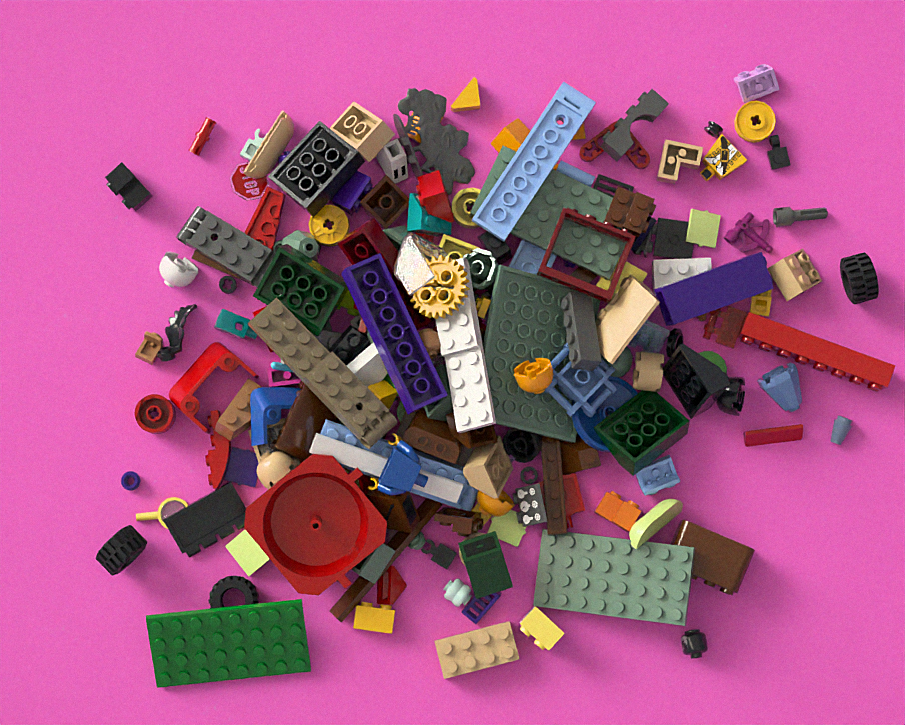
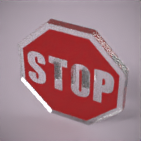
[229,161,270,201]

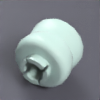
[443,578,472,607]

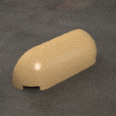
[243,110,294,179]

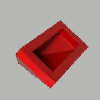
[377,566,407,605]

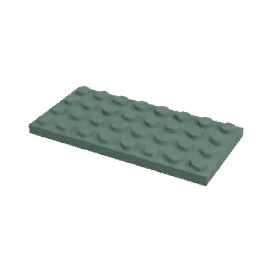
[470,146,626,281]
[533,529,695,626]

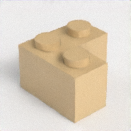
[656,140,703,184]

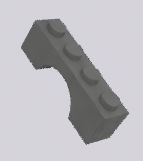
[600,89,669,162]

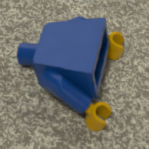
[368,434,428,496]

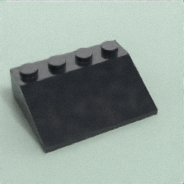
[268,121,365,218]
[662,343,730,419]

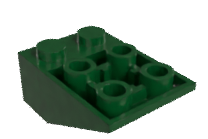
[458,531,513,599]

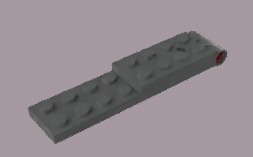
[176,206,275,288]

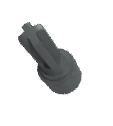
[773,207,828,227]

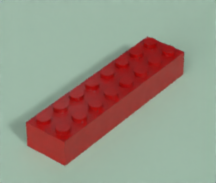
[737,312,896,392]

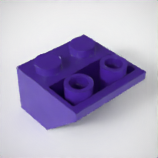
[332,171,373,216]

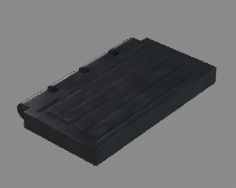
[163,481,246,558]

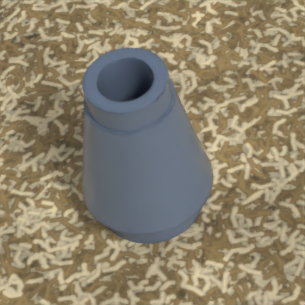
[830,415,852,445]

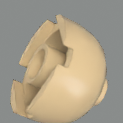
[257,451,296,488]

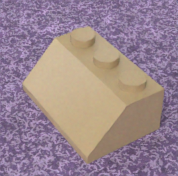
[463,436,513,499]

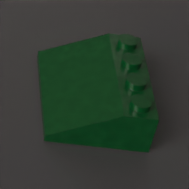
[253,244,348,336]
[594,390,690,476]

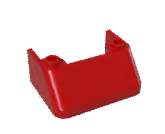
[169,342,259,434]

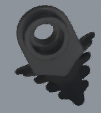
[157,304,197,362]

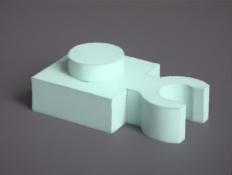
[240,128,268,161]

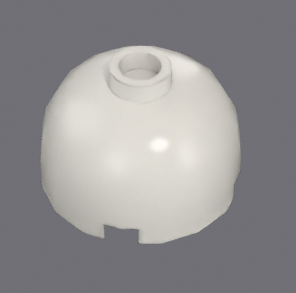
[159,251,198,288]

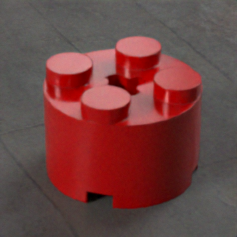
[134,394,176,434]

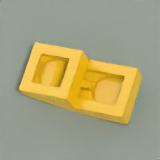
[750,278,773,316]

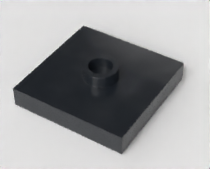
[653,218,694,259]

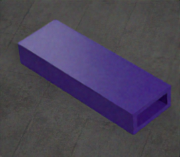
[654,252,774,326]

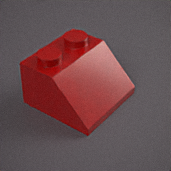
[416,170,455,222]

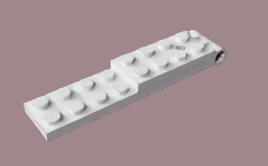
[429,257,496,433]

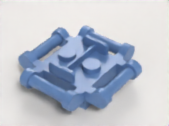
[544,342,617,417]

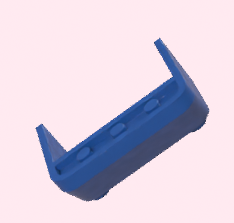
[250,387,301,446]

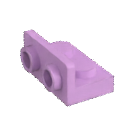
[733,64,779,103]

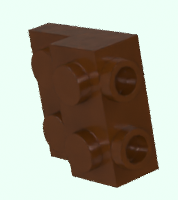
[604,186,656,237]
[434,507,483,537]

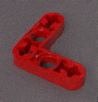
[579,121,650,169]

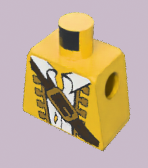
[699,134,747,181]

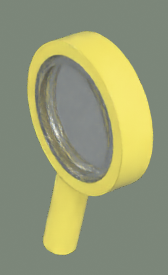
[136,497,188,529]

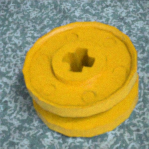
[734,101,776,143]
[309,205,350,247]

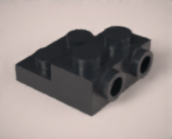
[328,324,371,366]

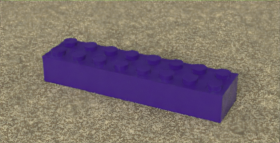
[341,253,448,415]

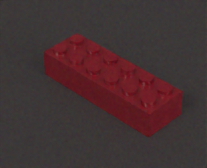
[337,218,435,330]

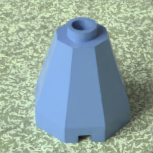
[757,362,802,412]

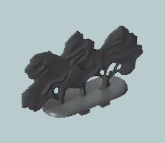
[393,88,475,195]

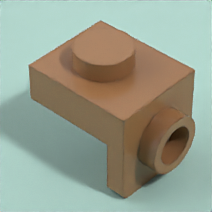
[135,331,163,365]

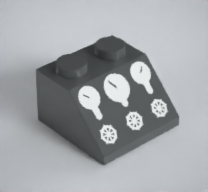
[512,483,547,527]

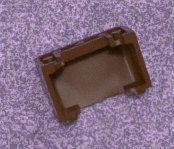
[270,380,337,462]

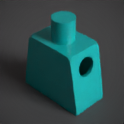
[214,309,257,339]

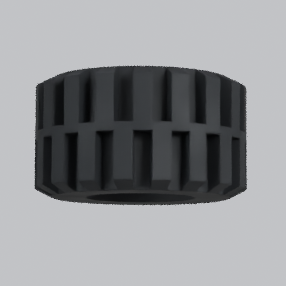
[840,252,879,304]
[96,525,147,576]
[208,576,259,609]

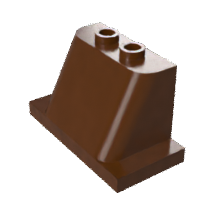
[395,408,474,466]

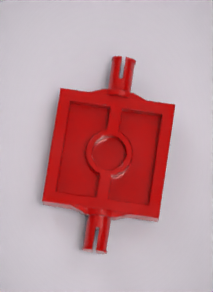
[538,473,585,529]

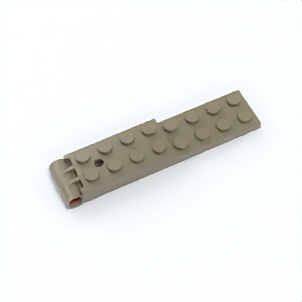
[248,298,398,449]

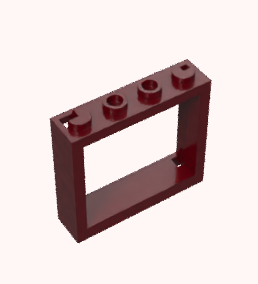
[537,208,636,304]

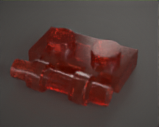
[702,306,747,349]

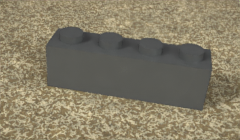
[561,291,602,371]

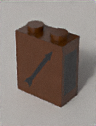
[366,482,420,533]

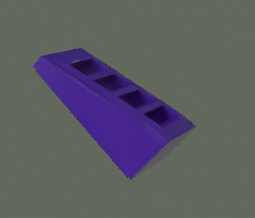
[462,591,502,624]

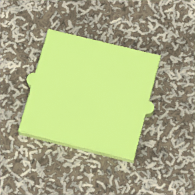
[686,209,721,248]
[487,510,527,547]

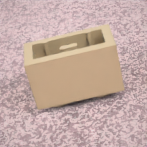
[767,249,822,301]

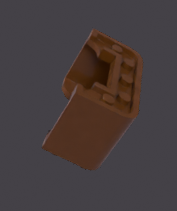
[670,520,755,595]

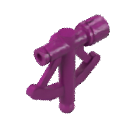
[724,212,773,253]

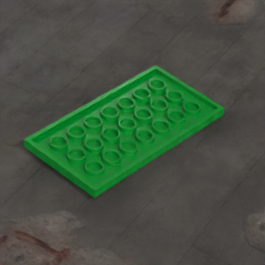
[146,599,311,688]

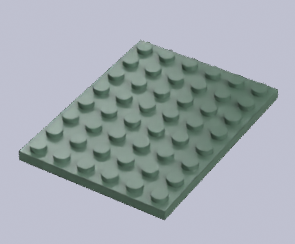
[483,265,600,443]

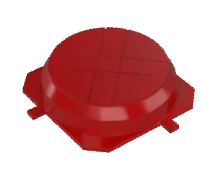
[244,454,387,596]

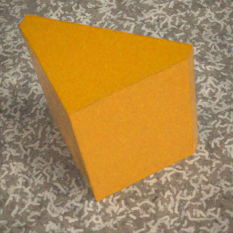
[490,118,530,153]

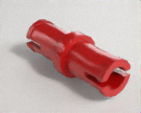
[188,117,217,156]

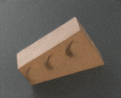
[214,378,261,441]

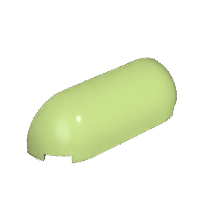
[629,499,683,549]

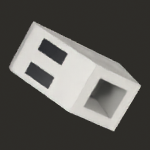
[376,139,408,184]

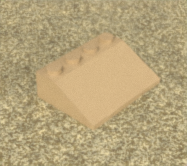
[595,274,660,365]

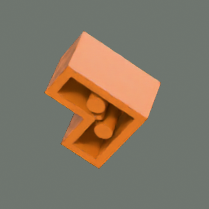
[594,491,641,532]

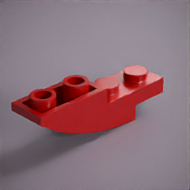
[205,410,231,489]

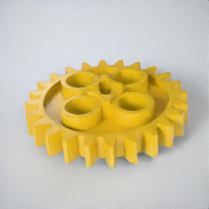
[408,255,470,319]

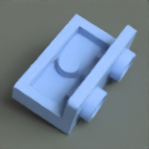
[635,455,680,495]

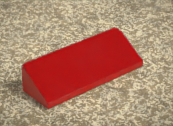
[743,424,803,447]

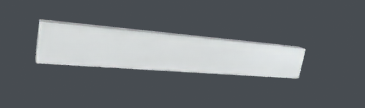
[309,433,463,503]

